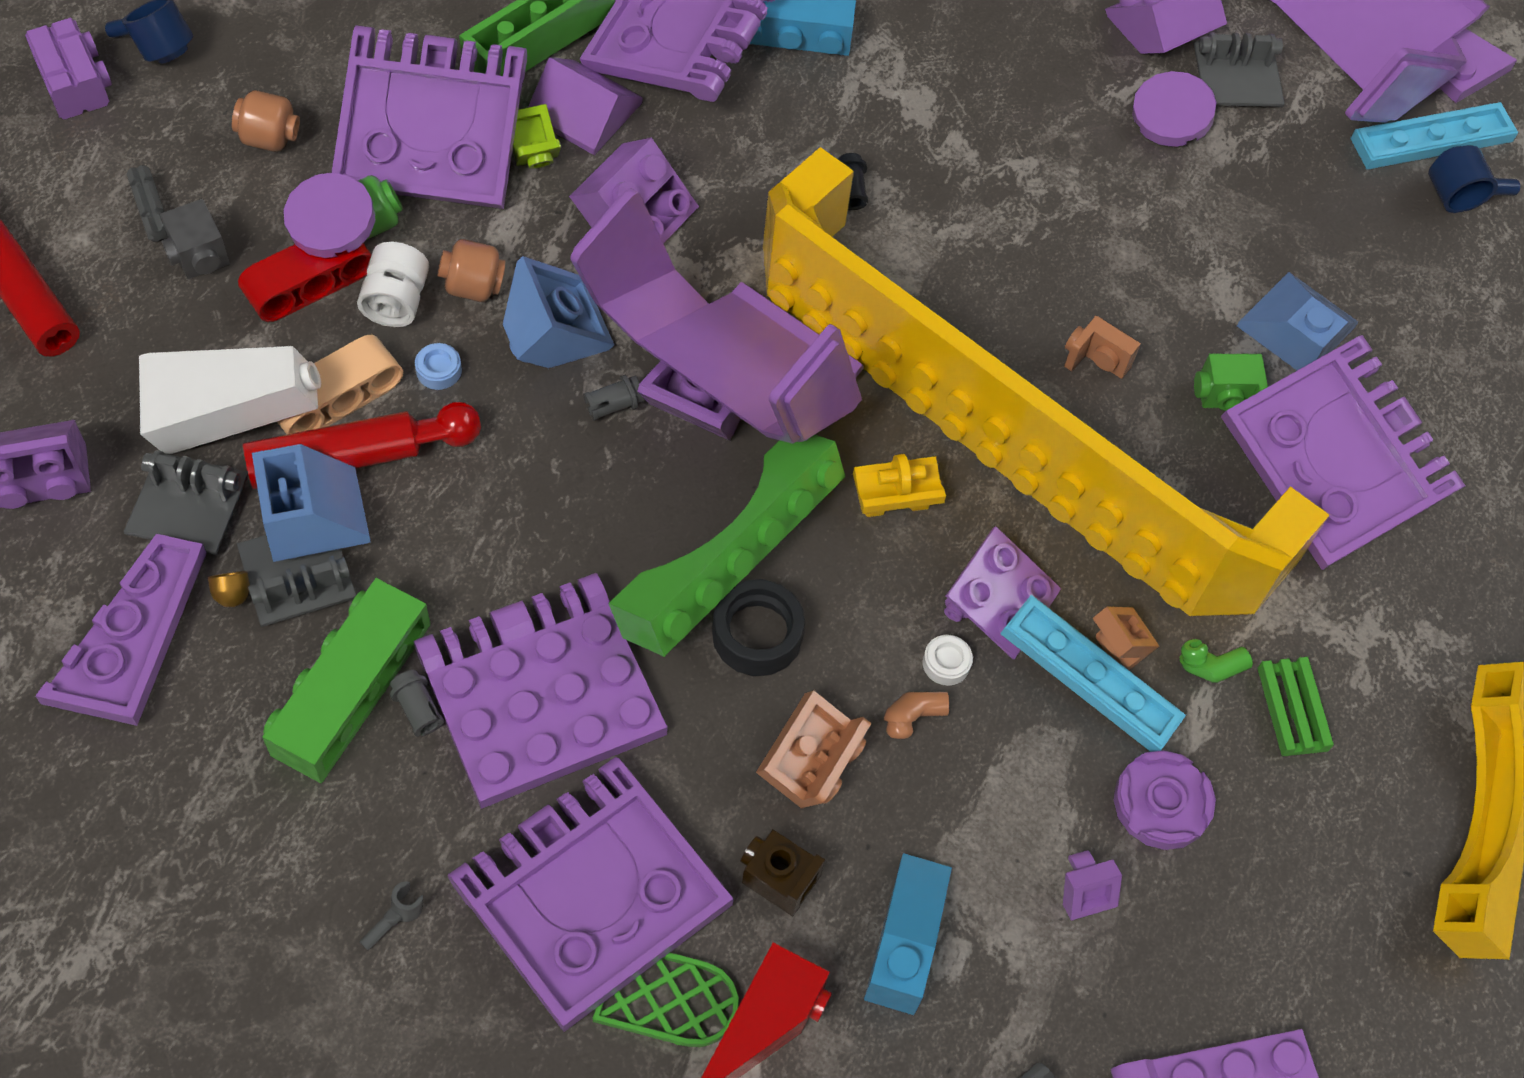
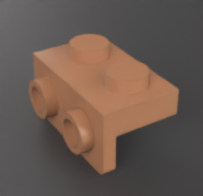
[756,690,871,808]

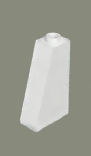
[139,346,321,454]

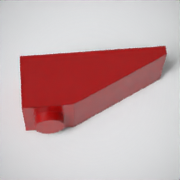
[701,942,832,1078]

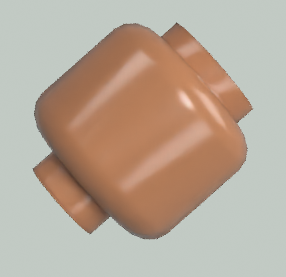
[232,90,300,152]
[437,239,505,302]

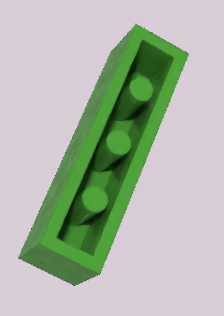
[459,0,615,76]
[263,578,431,784]

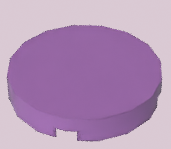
[1132,71,1216,147]
[284,172,376,258]
[1113,750,1216,850]

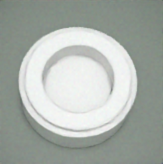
[923,635,973,686]

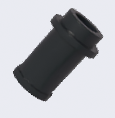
[838,153,868,210]

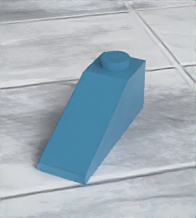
[864,853,952,1015]

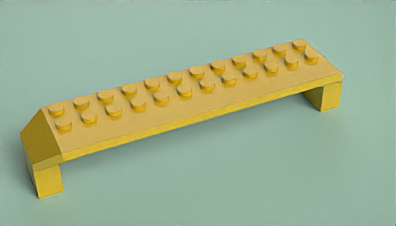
[763,147,1329,616]

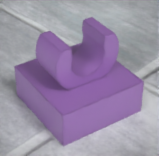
[1063,850,1122,921]

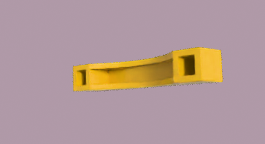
[1433,662,1524,960]

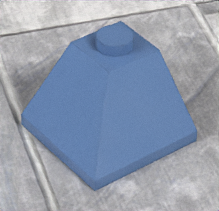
[503,256,614,368]
[1237,272,1358,370]

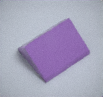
[528,57,642,155]
[637,361,741,441]

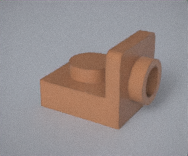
[1064,316,1141,379]
[1093,607,1159,670]

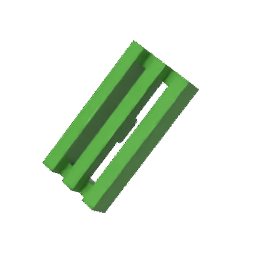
[1257,657,1334,756]

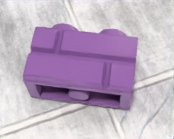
[25,18,112,119]

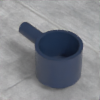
[105,0,193,63]
[1428,145,1521,213]

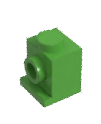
[1194,354,1268,411]

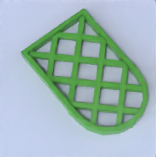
[593,953,739,1047]

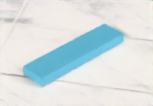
[1350,102,1518,170]
[1000,595,1186,752]

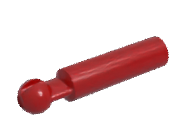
[0,219,80,357]
[243,402,481,489]

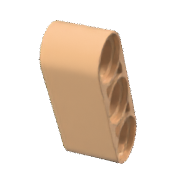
[277,335,403,434]

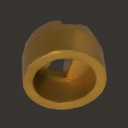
[208,571,250,607]

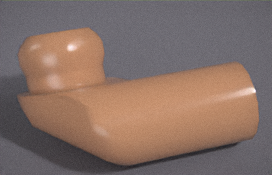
[884,692,949,739]

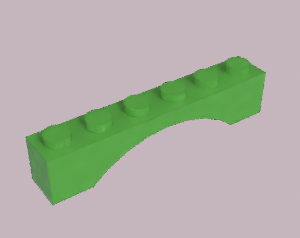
[608,435,846,657]

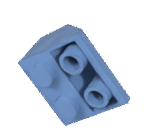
[252,444,371,562]

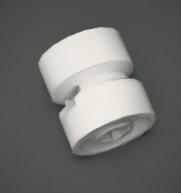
[357,242,429,327]

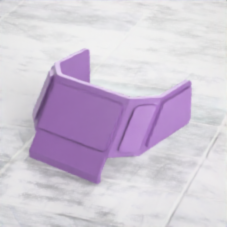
[1271,0,1490,123]
[570,188,864,444]

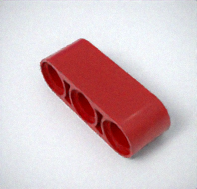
[238,243,372,322]

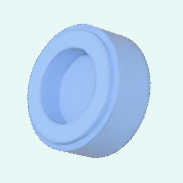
[415,343,462,390]

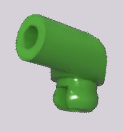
[1179,639,1253,683]

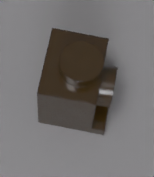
[740,829,825,917]

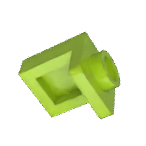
[513,104,561,169]

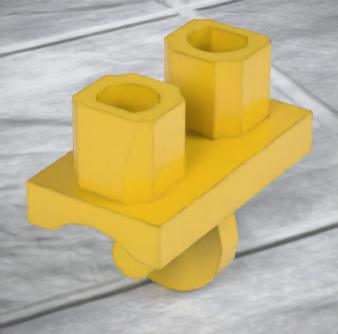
[853,454,946,517]

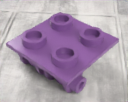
[944,526,1061,659]

